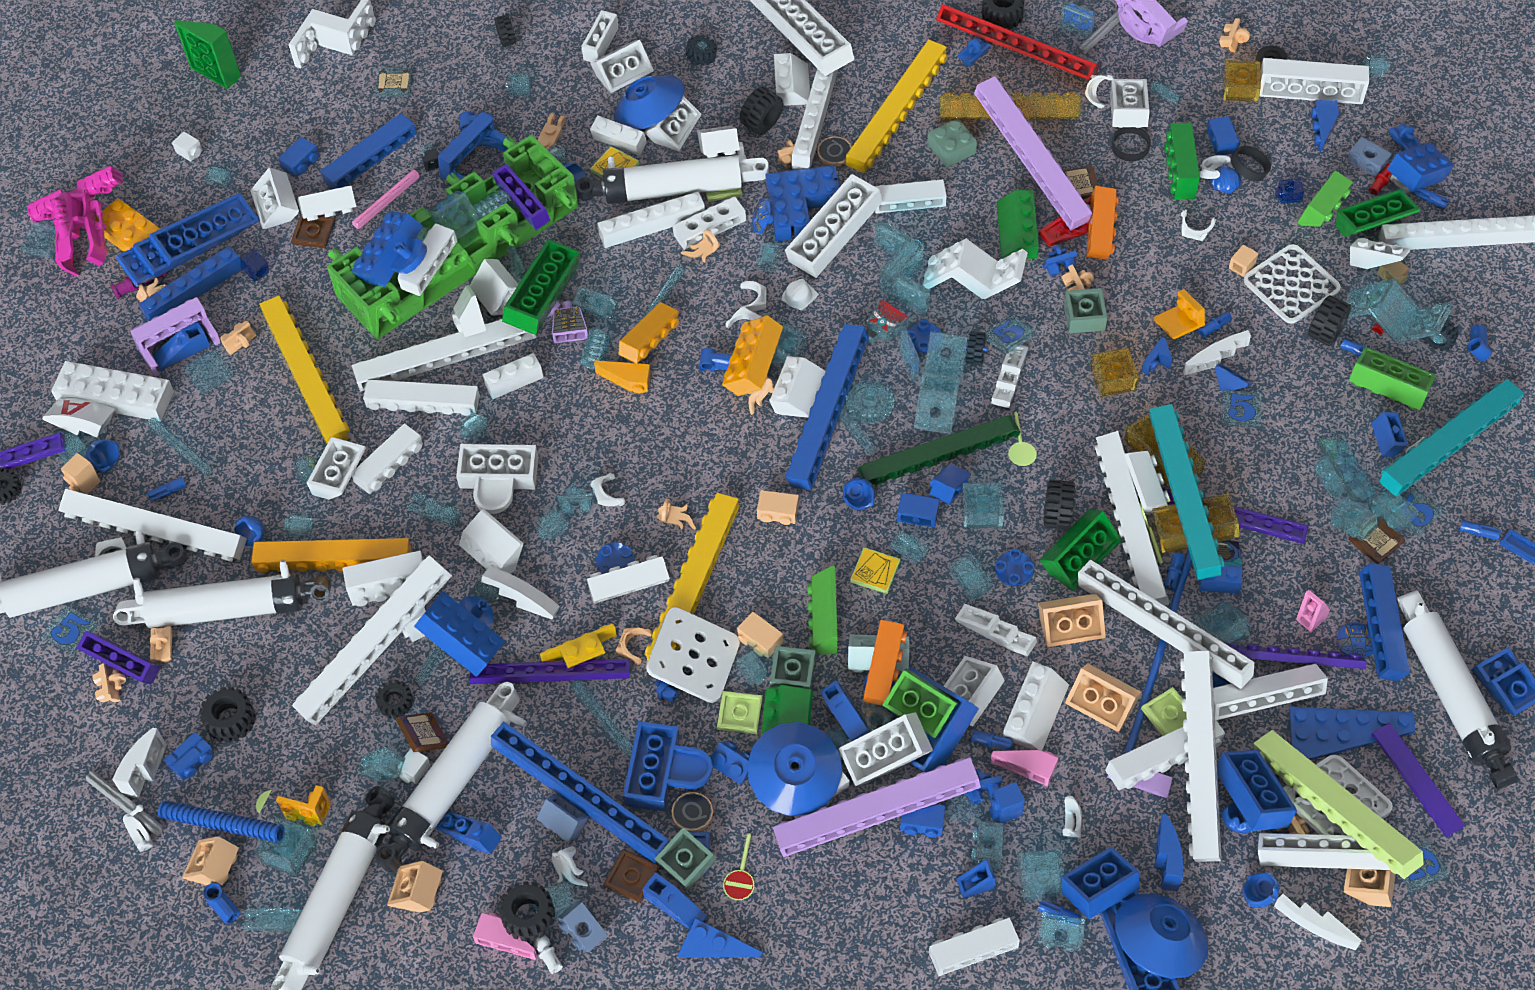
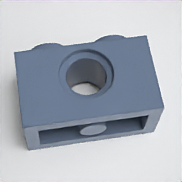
[1347,137,1392,176]
[557,901,608,952]

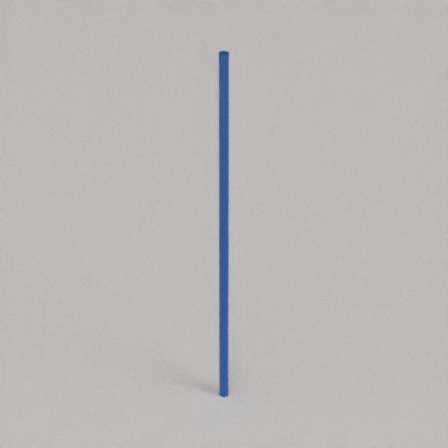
[1114,549,1192,786]

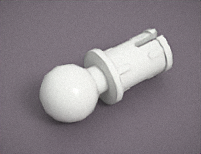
[533,935,563,974]

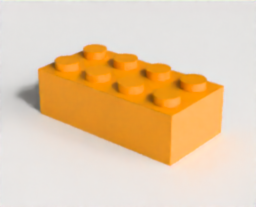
[95,198,160,251]
[722,315,783,396]

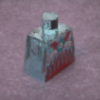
[867,299,909,343]

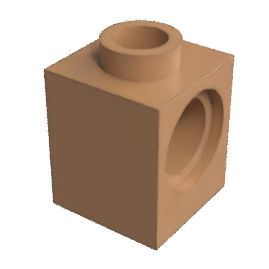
[1377,261,1409,287]

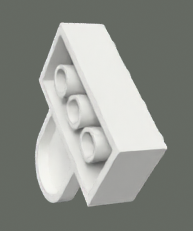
[456,444,538,514]

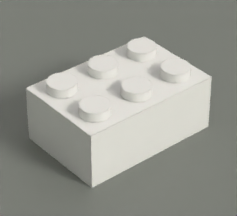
[1110,79,1149,128]

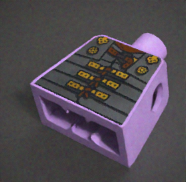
[552,301,588,343]

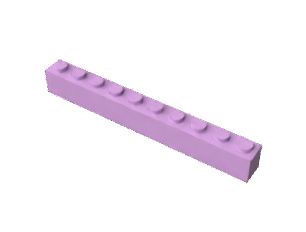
[975,76,1092,230]
[773,758,981,857]

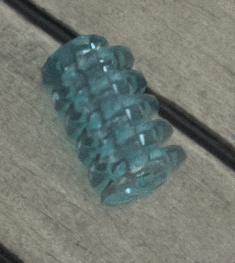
[473,189,514,220]
[580,328,611,369]

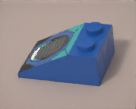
[1199,540,1242,594]

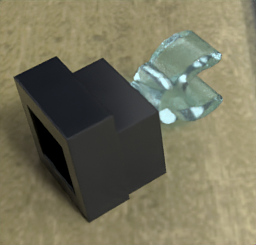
[420,142,439,172]

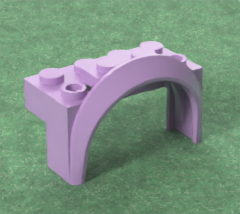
[1115,0,1188,47]
[130,297,221,377]

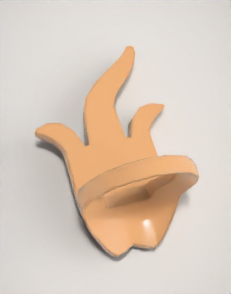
[681,229,720,263]
[136,278,167,302]
[748,376,775,415]
[657,498,696,530]

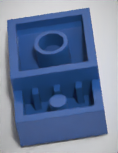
[1471,647,1535,716]
[1154,814,1183,892]

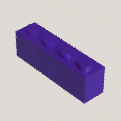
[492,163,551,230]
[76,630,161,685]

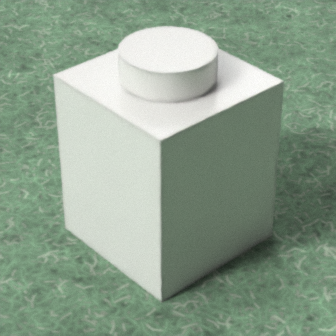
[172,132,203,162]
[397,748,430,784]

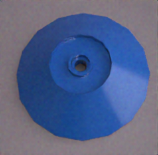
[614,75,685,130]
[747,722,842,816]
[1115,893,1208,979]

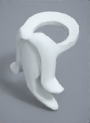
[552,846,588,886]

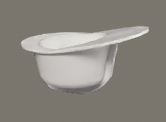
[782,279,819,310]

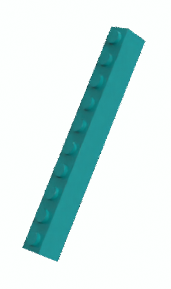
[1379,379,1525,497]
[1149,404,1224,580]

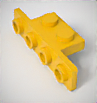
[540,624,617,668]

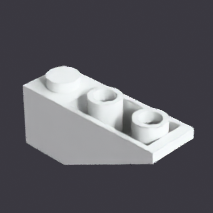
[1350,238,1410,269]

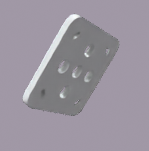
[1244,244,1341,323]
[646,607,740,703]
[1283,755,1393,836]

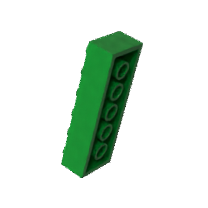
[502,239,581,335]

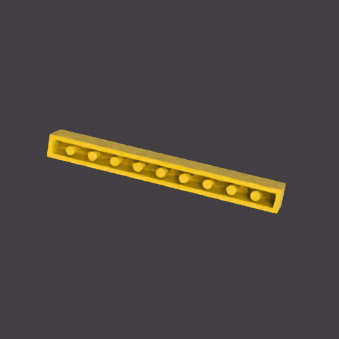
[846,39,948,173]
[259,296,350,444]
[645,493,739,668]

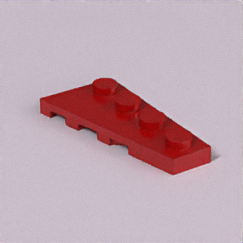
[1038,196,1091,247]

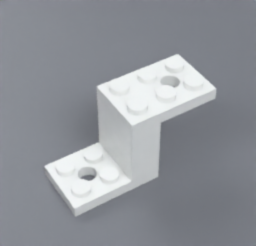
[289,0,376,68]
[923,238,1028,299]

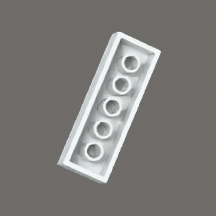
[1258,58,1369,104]
[785,174,883,278]
[51,361,174,422]

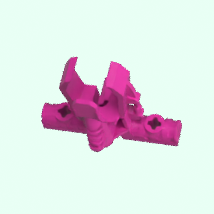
[27,166,123,276]

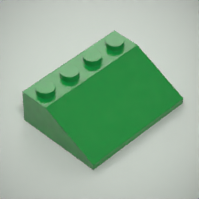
[174,20,241,89]

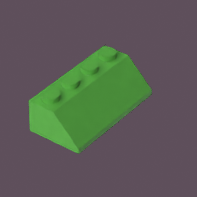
[1349,346,1436,410]
[808,566,837,655]

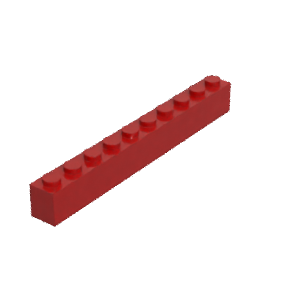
[936,4,1100,80]

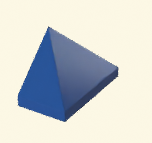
[1215,364,1253,393]

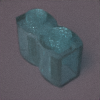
[1371,489,1419,532]

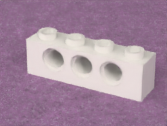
[673,196,746,250]

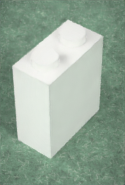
[470,259,518,315]

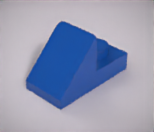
[1141,337,1172,375]

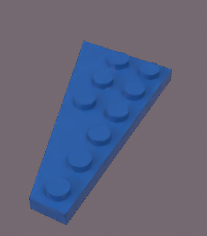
[1289,707,1415,760]

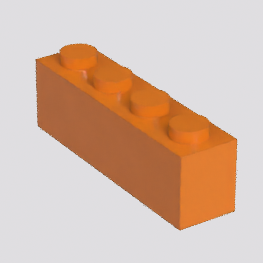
[1086,186,1119,260]
[864,620,907,706]

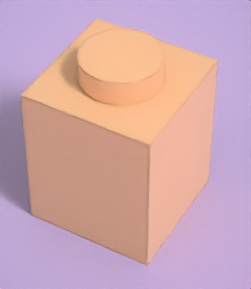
[1229,245,1258,277]

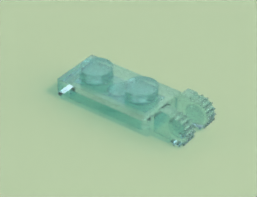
[407,493,463,528]
[242,908,303,932]

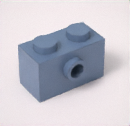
[537,794,589,842]

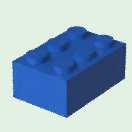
[1387,143,1454,192]
[1061,846,1139,920]

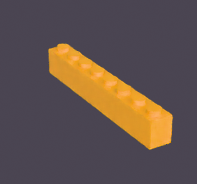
[252,538,411,573]

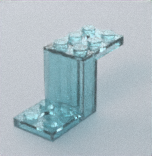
[875,220,930,316]
[1346,279,1453,343]
[914,331,968,434]

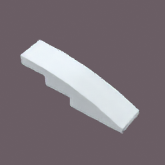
[1183,330,1251,375]
[991,343,1029,408]
[481,566,560,619]
[955,604,1037,657]
[1274,894,1362,950]

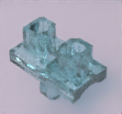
[557,483,593,514]
[889,530,930,564]

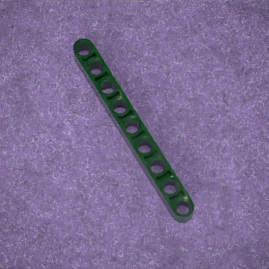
[857,415,1021,486]

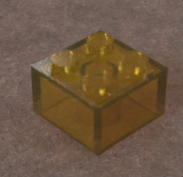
[1222,60,1261,102]
[1090,348,1139,397]

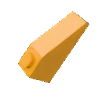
[594,360,651,394]

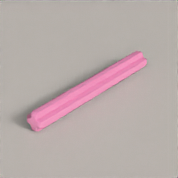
[352,170,420,229]

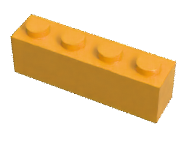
[619,302,679,364]

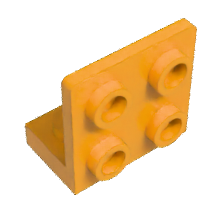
[1154,289,1205,339]
[276,785,331,826]

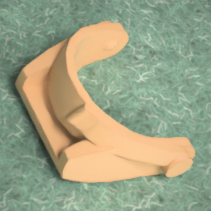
[616,627,652,665]

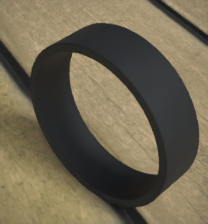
[1111,127,1151,162]
[1231,145,1271,181]

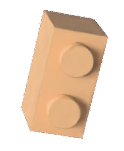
[61,453,101,494]
[757,490,799,525]
[737,612,784,658]

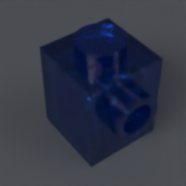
[1275,178,1304,204]
[240,249,269,282]

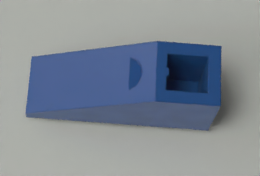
[1311,100,1339,151]
[152,321,210,371]
[820,680,869,741]
[436,811,502,854]
[642,872,707,930]

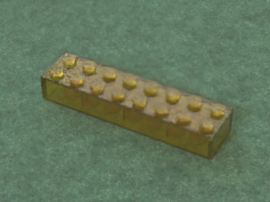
[938,92,1081,120]

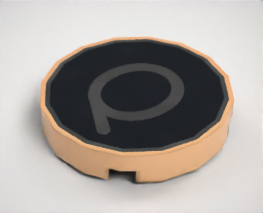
[818,137,852,167]
[672,792,713,832]

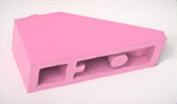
[1296,590,1330,632]
[990,750,1058,786]
[473,913,537,960]

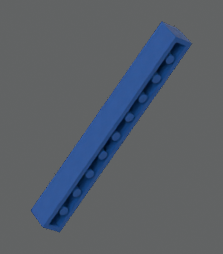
[786,324,869,490]
[491,721,670,864]

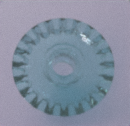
[846,380,895,423]

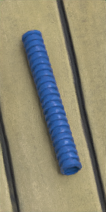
[158,800,285,843]

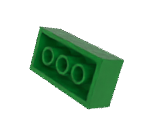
[1164,123,1200,200]

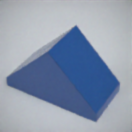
[956,859,996,898]

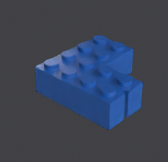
[765,165,840,241]
[909,667,979,773]

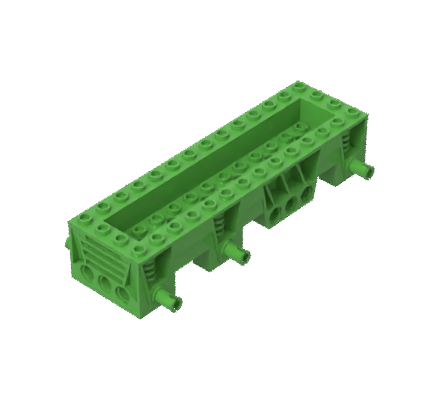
[327,135,579,340]

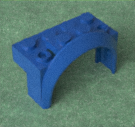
[438,111,510,180]

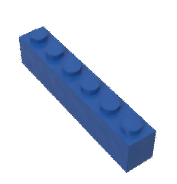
[320,113,417,189]
[139,246,243,321]
[1359,563,1410,681]

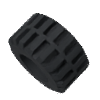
[981,0,1025,30]
[739,86,784,135]
[1308,295,1351,346]
[1043,479,1075,530]
[199,687,256,743]
[499,881,555,942]

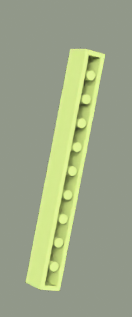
[1253,730,1423,879]

